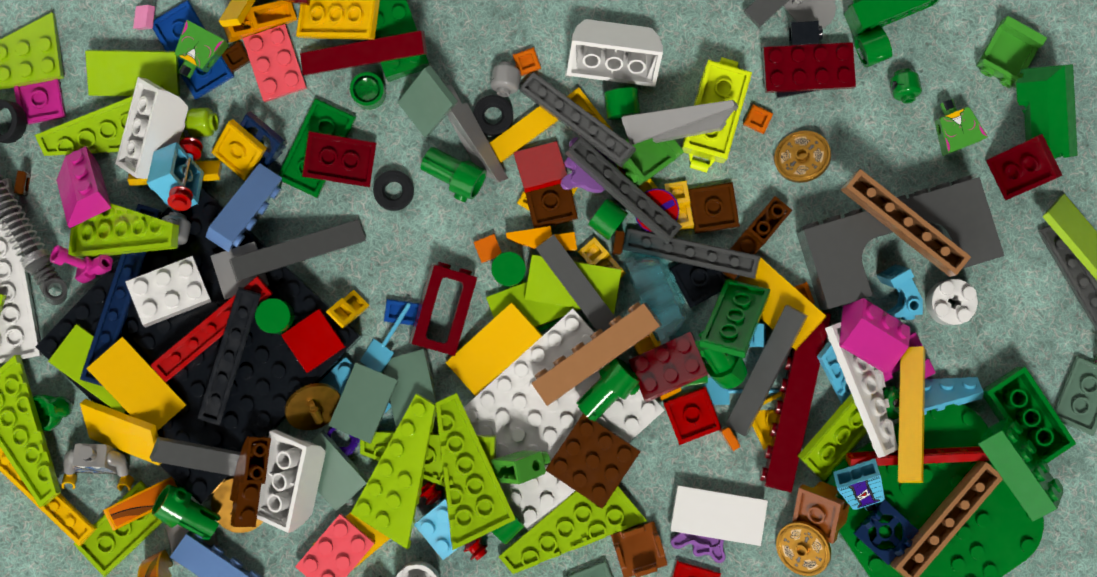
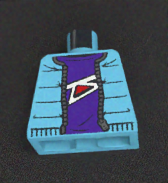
[833,459,885,511]

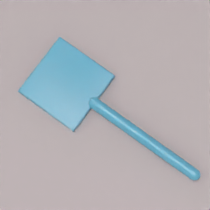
[360,303,411,373]
[702,378,779,405]

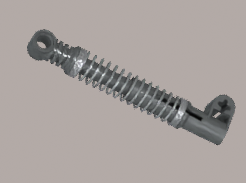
[0,174,67,305]

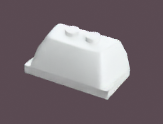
[566,19,663,87]
[115,77,188,179]
[257,429,326,533]

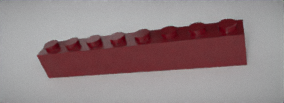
[759,312,831,493]

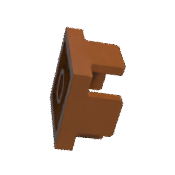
[792,481,850,544]
[611,521,667,577]

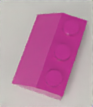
[56,146,111,228]
[839,298,910,374]

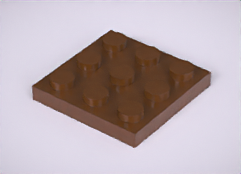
[545,413,641,509]

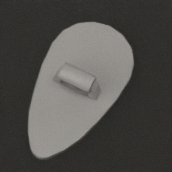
[784,0,836,29]

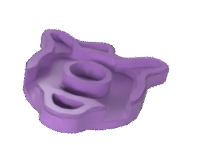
[561,137,621,193]
[670,532,726,563]

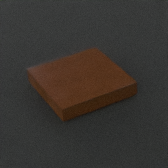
[688,182,740,234]
[525,184,578,229]

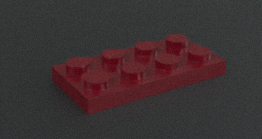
[762,42,856,93]

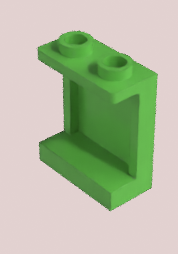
[976,16,1047,88]
[618,138,684,187]

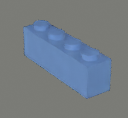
[205,163,282,252]
[170,531,262,577]

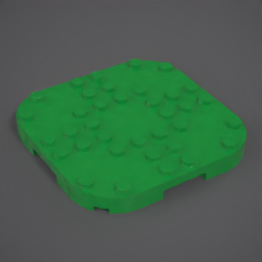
[825,404,1044,577]

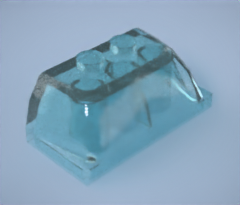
[622,256,687,345]

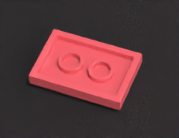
[242,24,307,102]
[295,513,375,577]

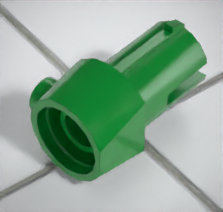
[420,147,487,202]
[695,331,748,389]
[576,358,640,421]
[152,485,221,540]

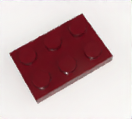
[302,131,376,187]
[986,134,1062,201]
[629,332,709,402]

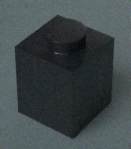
[788,21,823,46]

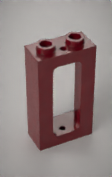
[408,262,478,356]

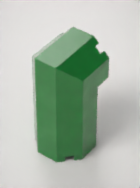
[1016,64,1078,159]

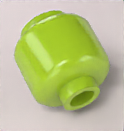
[185,107,219,137]

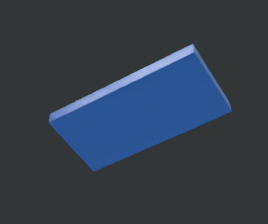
[152,0,234,100]

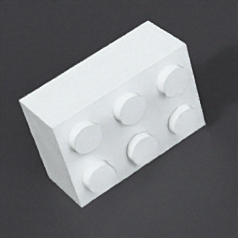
[125,256,211,328]

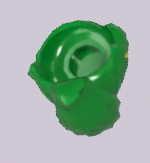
[33,395,73,431]

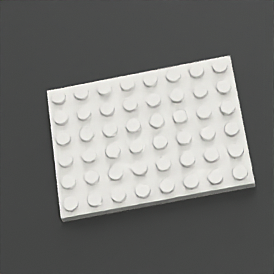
[464,309,665,531]

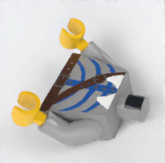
[61,443,134,491]

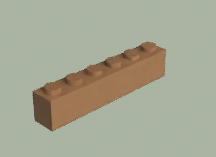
[841,169,971,277]
[531,302,662,406]
[889,461,1003,577]

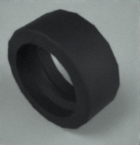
[0,99,27,144]

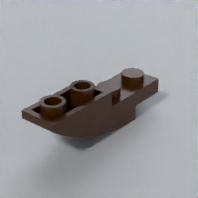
[723,196,792,280]
[230,436,271,527]

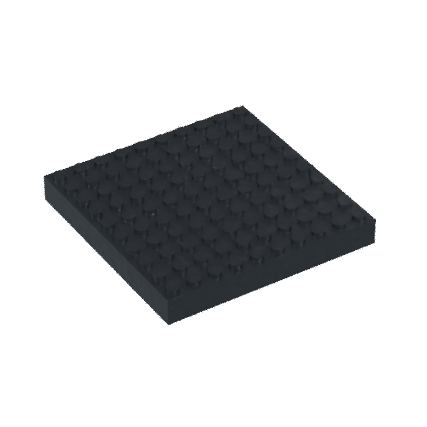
[35,186,362,504]

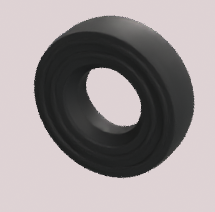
[473,95,513,136]
[373,170,414,211]

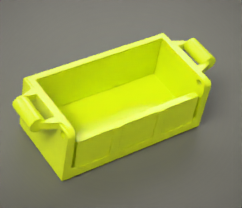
[681,57,752,173]

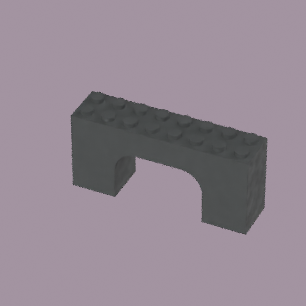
[797,175,1004,311]

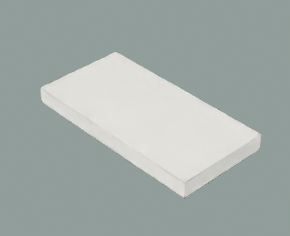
[670,485,768,546]

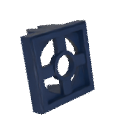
[240,111,286,168]
[853,499,919,565]

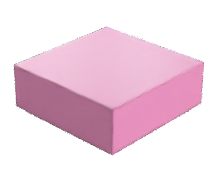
[133,5,155,30]

